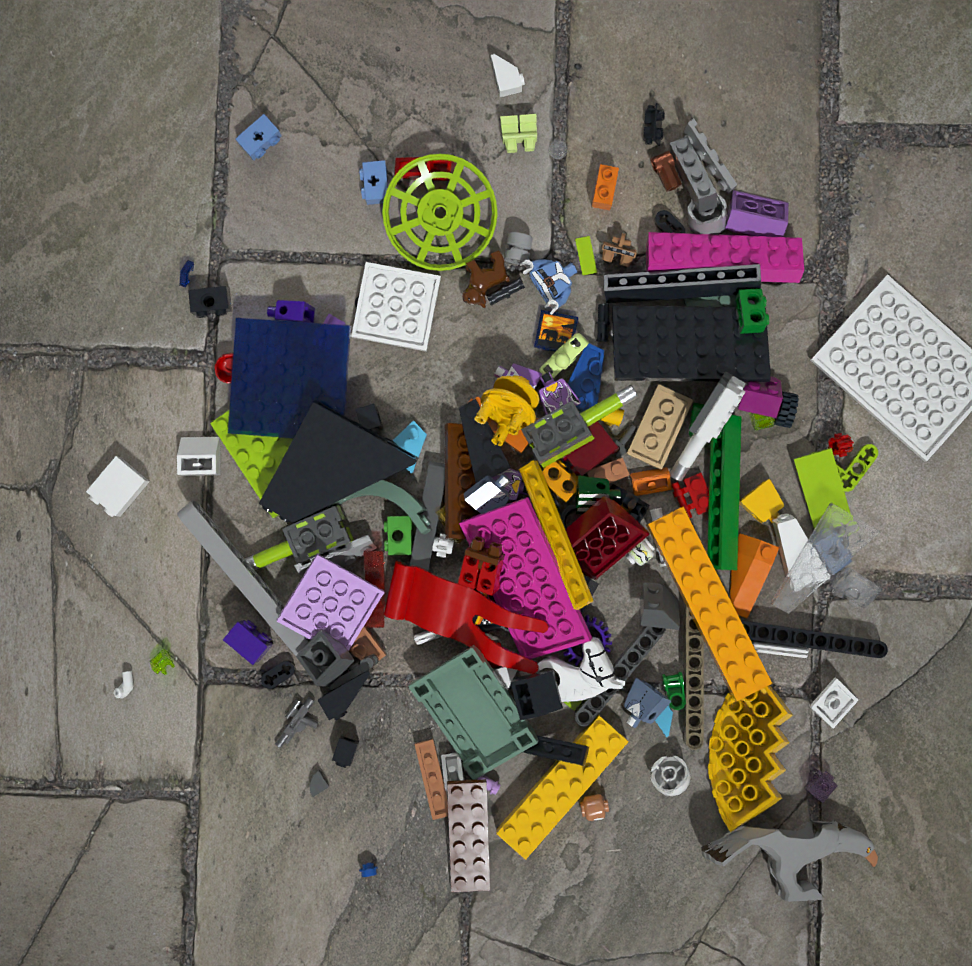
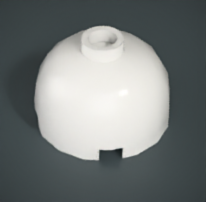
[651,756,691,796]

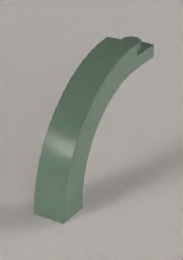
[327,480,432,534]

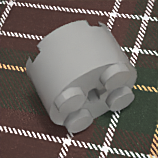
[687,194,727,235]

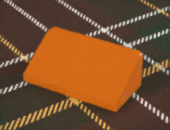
[630,467,672,496]

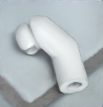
[114,671,134,698]

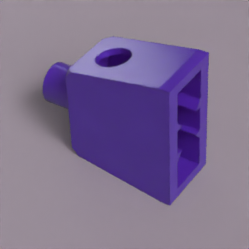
[267,300,315,327]

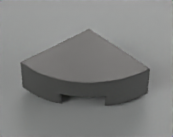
[310,770,329,798]

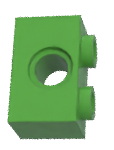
[384,516,412,555]

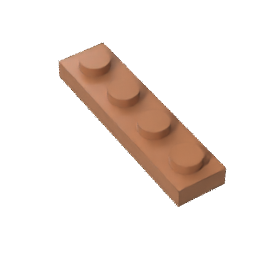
[414,739,448,820]

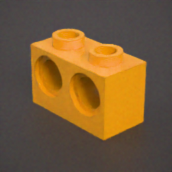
[542,460,578,503]

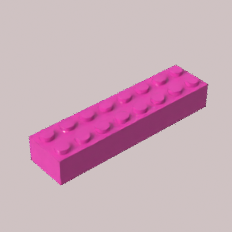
[646,232,804,283]

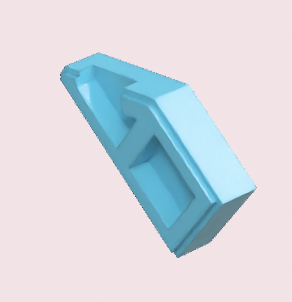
[655,706,673,737]

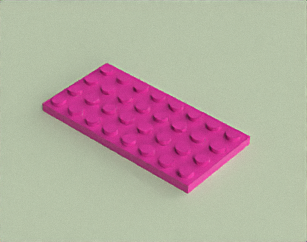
[459,497,592,659]

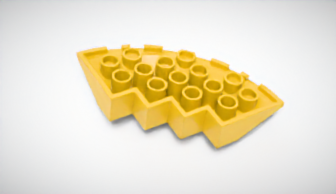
[708,685,793,832]

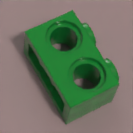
[735,289,769,334]

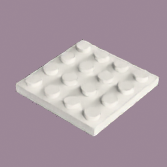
[351,262,441,352]

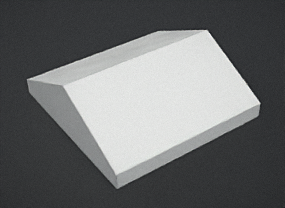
[810,678,858,729]

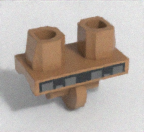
[602,233,637,267]

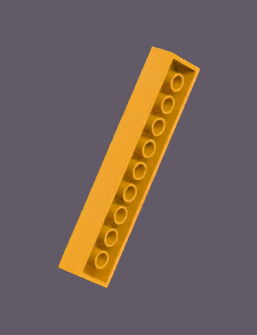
[646,507,772,701]

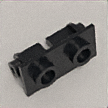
[643,103,665,146]

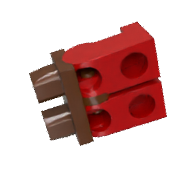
[458,536,505,596]

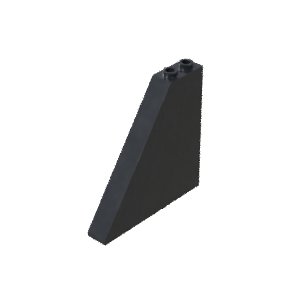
[259,400,419,523]

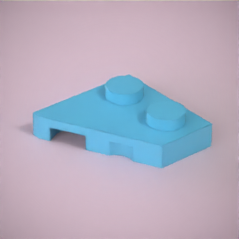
[393,421,427,474]

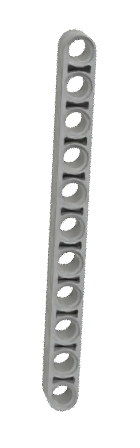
[177,500,311,656]

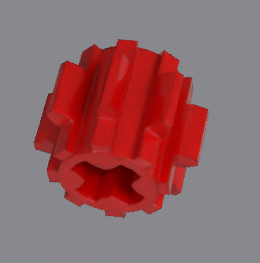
[827,433,854,457]

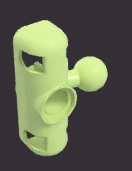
[539,333,590,378]

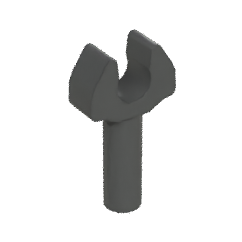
[612,425,637,458]

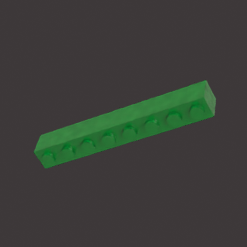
[707,415,742,570]

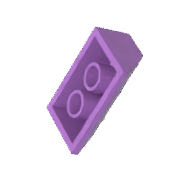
[725,190,789,237]

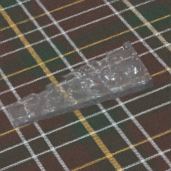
[771,502,880,614]

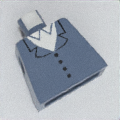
[464,474,511,514]
[624,678,671,728]

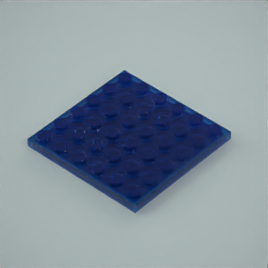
[228,318,351,439]

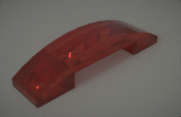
[364,551,385,628]

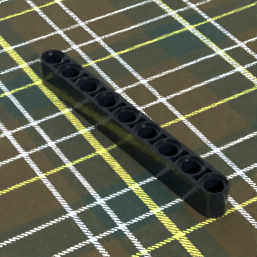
[741,620,888,658]

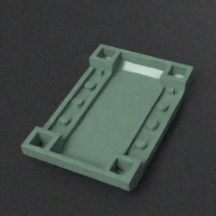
[408,645,538,780]

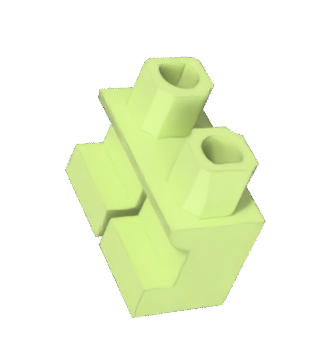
[500,114,537,153]

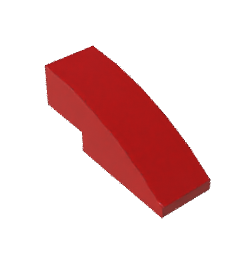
[394,157,457,181]

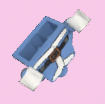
[520,260,577,315]

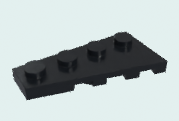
[458,399,511,483]

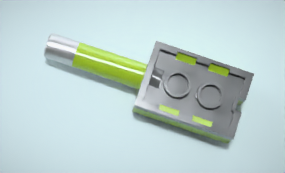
[521,385,638,468]
[245,505,354,570]

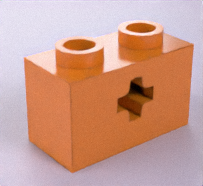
[592,164,619,210]

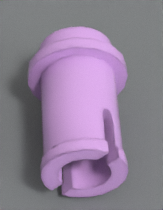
[477,775,501,795]

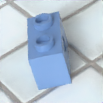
[236,114,282,161]
[359,160,388,205]

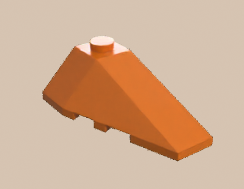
[730,533,779,618]

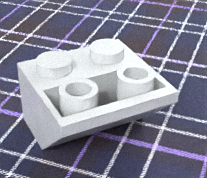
[177,437,220,476]

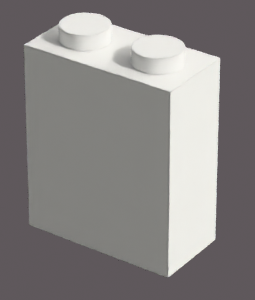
[86,456,150,517]

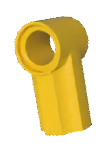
[601,408,625,426]

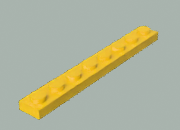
[519,460,594,610]

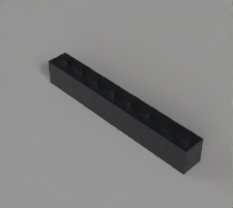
[604,264,761,303]

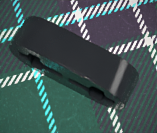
[654,210,686,233]
[261,660,296,689]

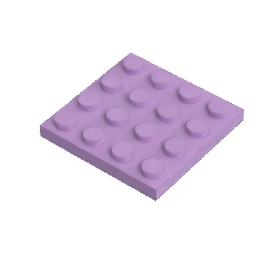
[277,553,384,651]

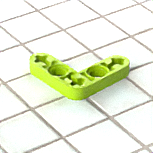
[810,444,878,492]

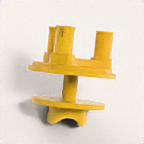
[475,375,539,446]

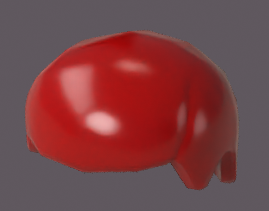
[214,353,245,384]

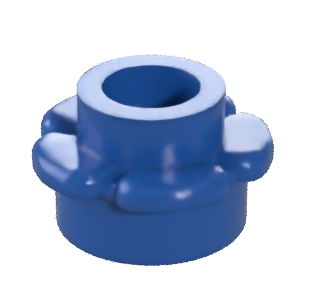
[359,863,378,877]

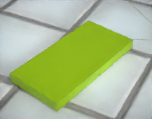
[793,448,853,533]

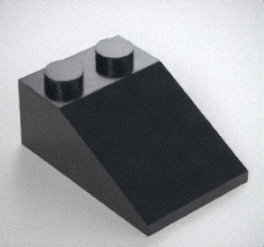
[318,668,374,721]

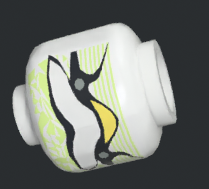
[626,538,655,566]

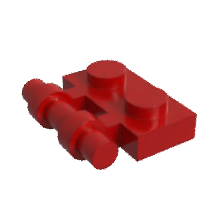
[671,472,709,519]

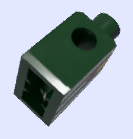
[575,476,621,514]

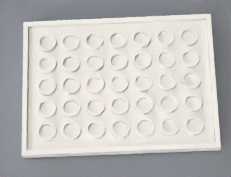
[810,274,972,462]

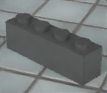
[670,136,717,213]

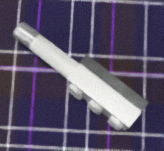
[670,372,746,481]

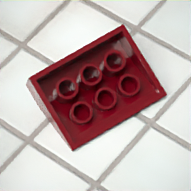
[565,496,650,580]

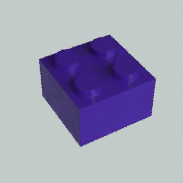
[223,620,273,665]

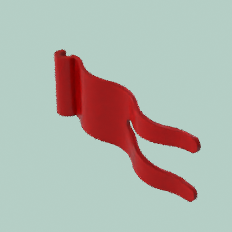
[384,561,549,674]

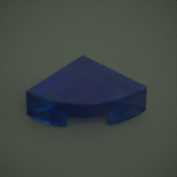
[179,260,194,287]

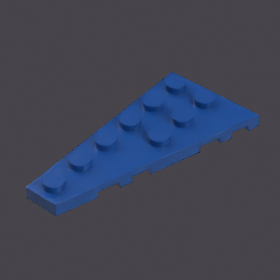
[567,343,604,461]

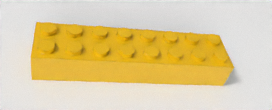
[496,714,629,860]

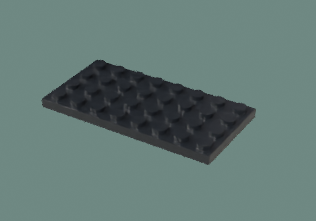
[612,306,771,382]

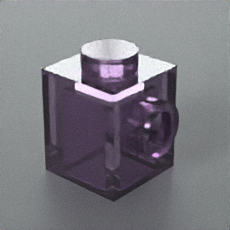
[804,770,838,803]

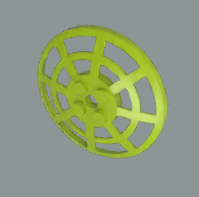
[382,154,497,271]

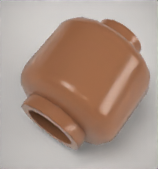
[580,794,609,821]

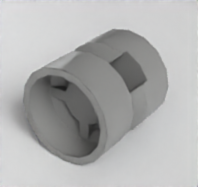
[504,232,533,265]

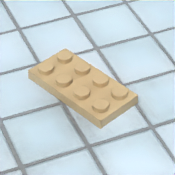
[626,384,693,470]

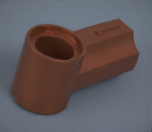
[650,150,682,192]

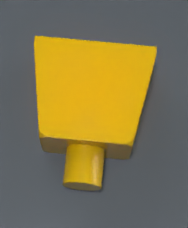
[739,479,784,524]

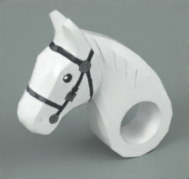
[536,637,625,702]

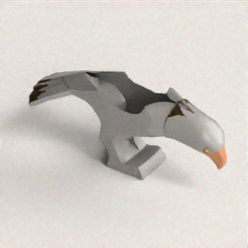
[701,820,878,902]

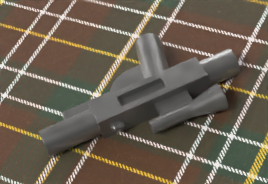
[275,697,318,748]

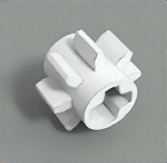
[432,534,454,557]

